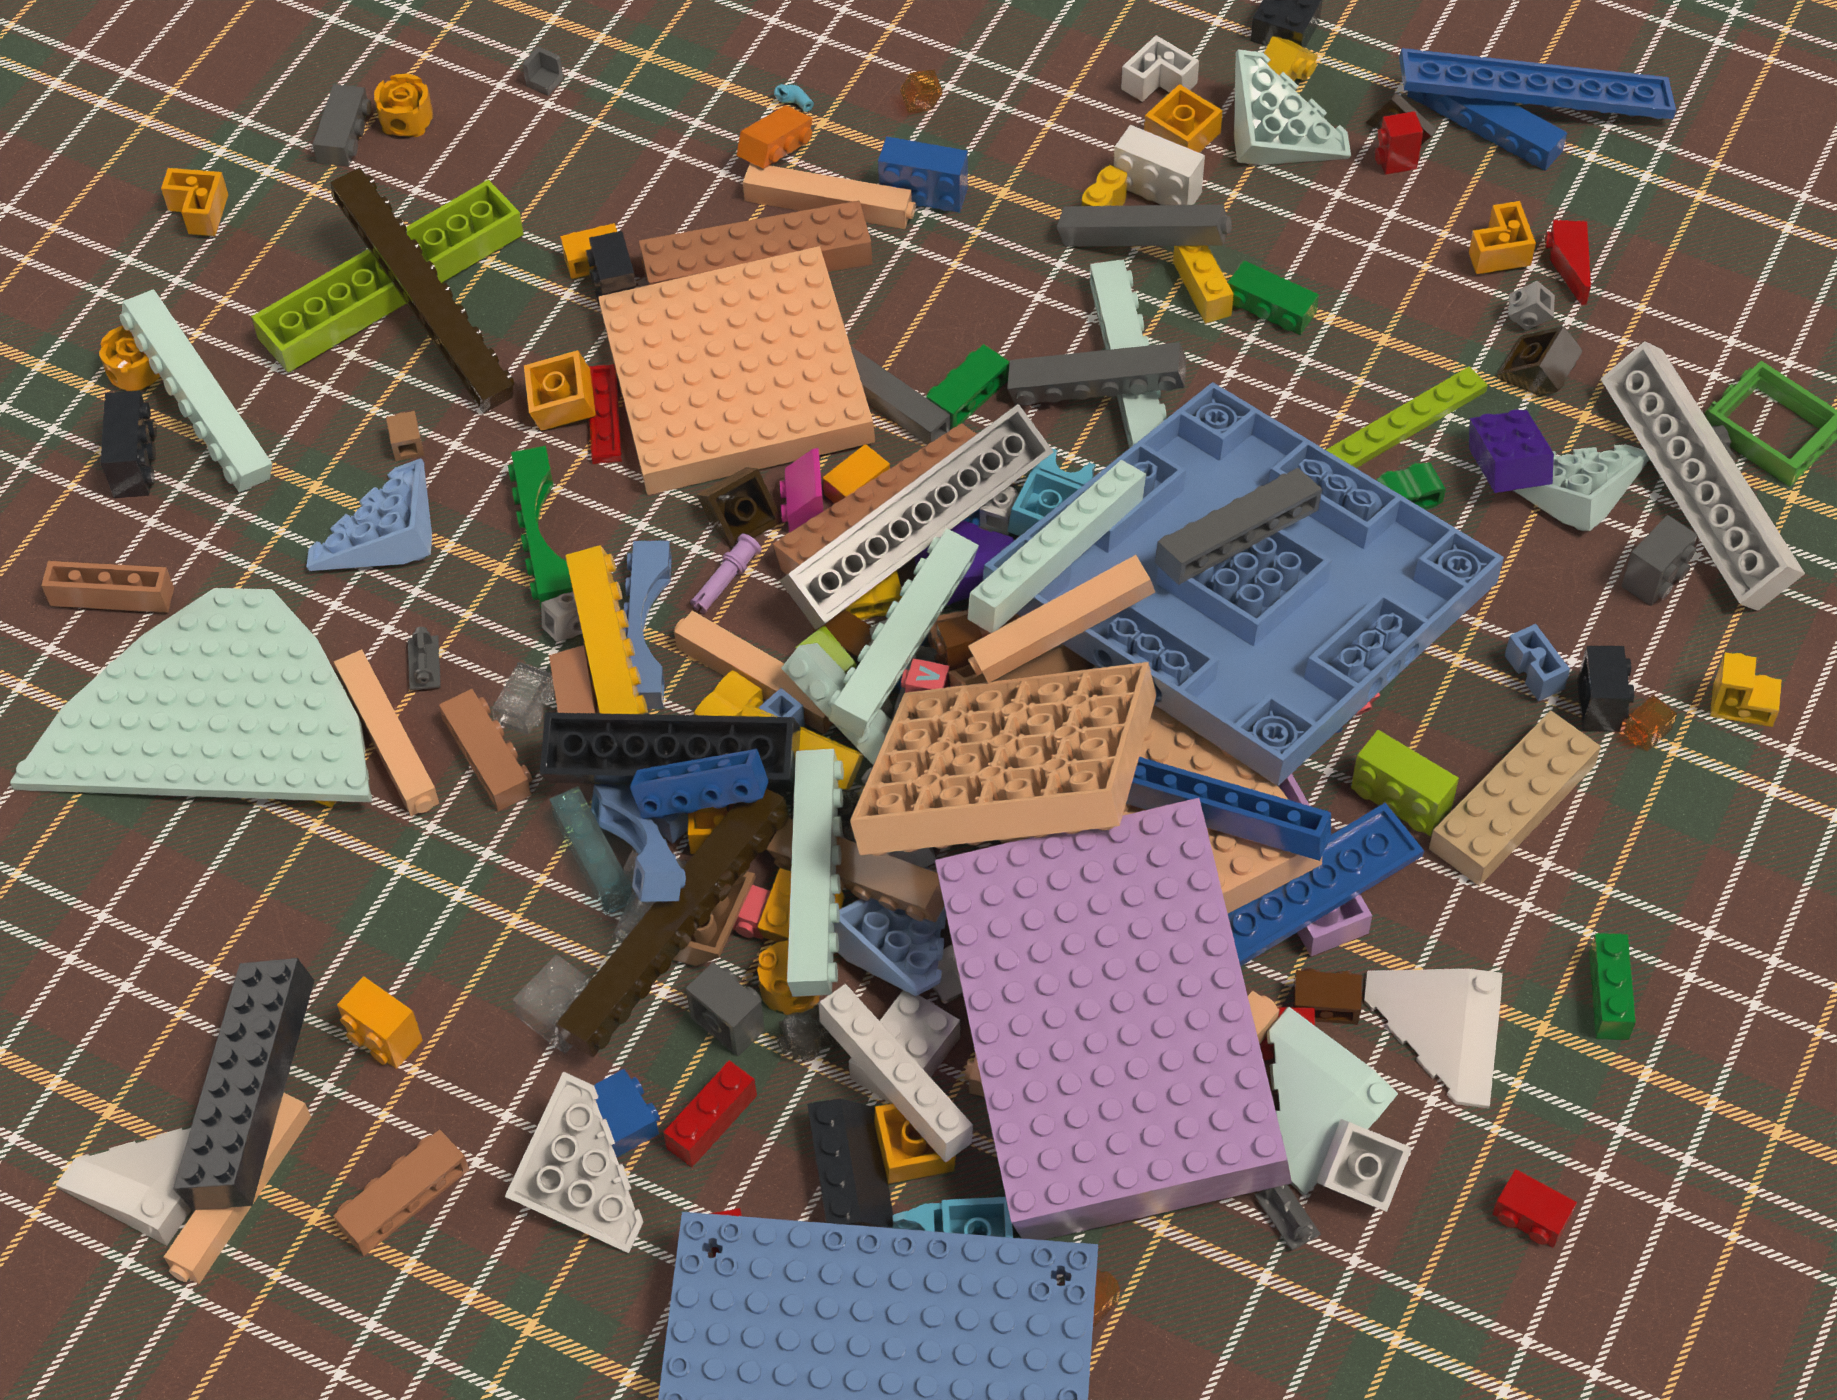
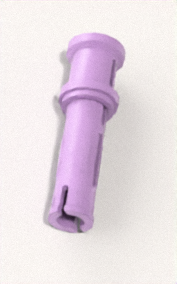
[690,534,762,614]

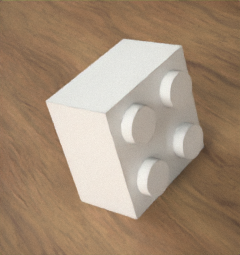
[1316,1119,1412,1212]

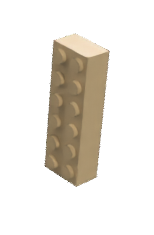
[1429,710,1601,886]

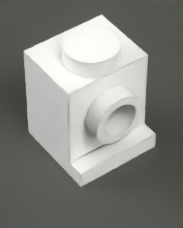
[980,486,1019,535]

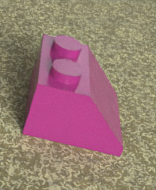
[780,448,823,533]

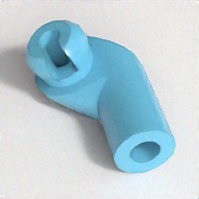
[774,84,814,112]

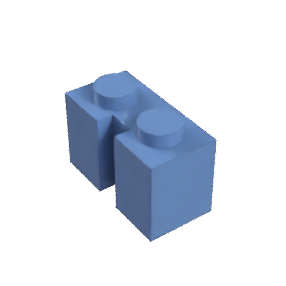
[1505,624,1570,701]

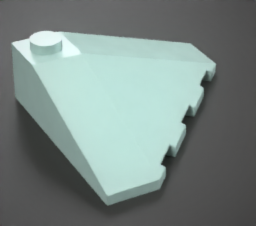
[1234,49,1351,165]
[1513,444,1650,531]
[1267,1007,1398,1196]

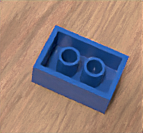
[878,136,968,213]

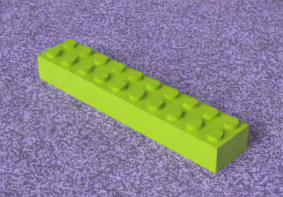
[251,180,524,373]

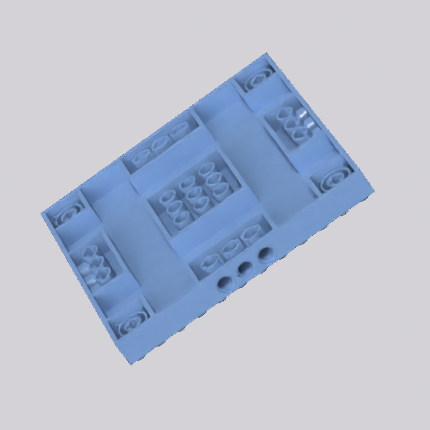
[983,382,1504,786]
[658,1212,1098,1400]

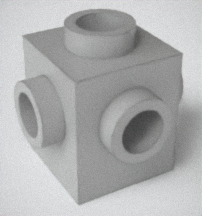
[1508,281,1555,330]
[541,592,582,642]

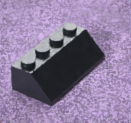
[807,1098,894,1228]

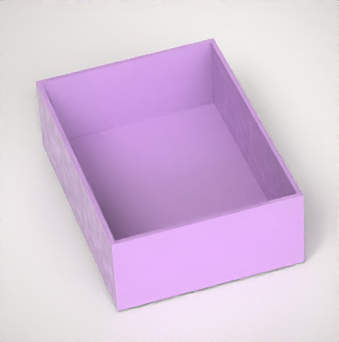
[935,798,1292,1240]

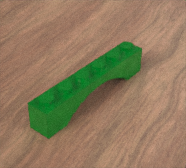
[507,446,573,606]

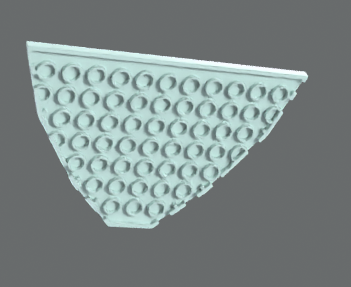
[10,588,372,802]

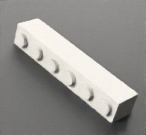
[819,984,973,1162]

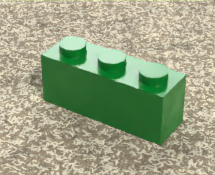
[1227,260,1319,335]
[926,344,1010,430]
[1589,933,1636,1040]

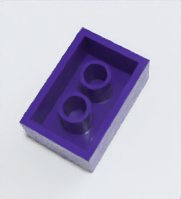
[1469,409,1554,493]

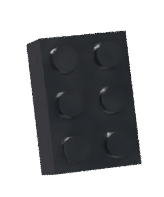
[101,390,157,498]

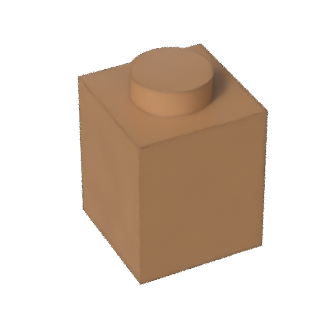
[386,411,424,461]

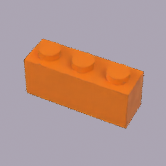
[736,105,813,169]

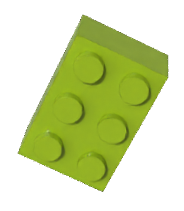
[1351,730,1459,836]

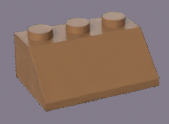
[673,872,756,966]

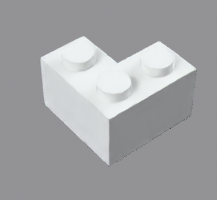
[1121,35,1199,102]

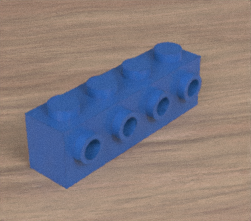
[630,749,768,819]

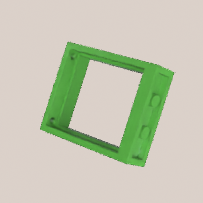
[1704,361,1837,487]

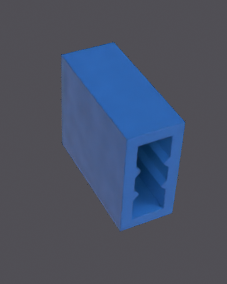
[594,1069,660,1158]

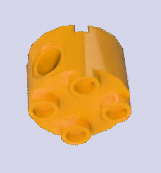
[374,73,433,137]
[99,326,161,391]
[757,940,820,1016]

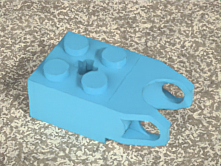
[1007,448,1096,536]
[893,1197,1013,1238]

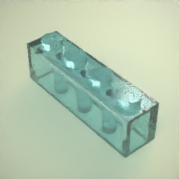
[549,786,634,915]

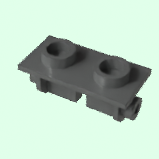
[408,627,441,691]
[1255,1185,1321,1251]

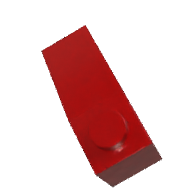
[1545,220,1591,305]

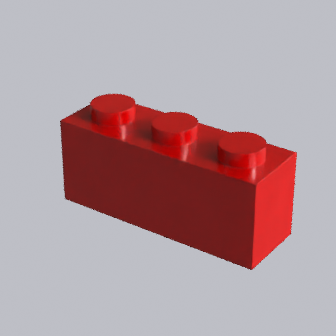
[663,1060,757,1167]

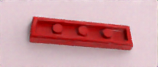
[589,364,622,464]

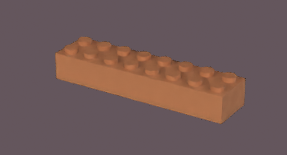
[639,200,872,285]
[773,423,977,574]

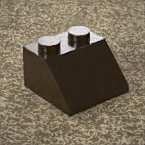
[1496,326,1583,395]
[696,467,782,549]

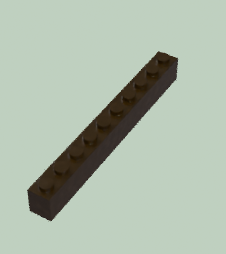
[330,167,515,414]
[556,788,789,1058]

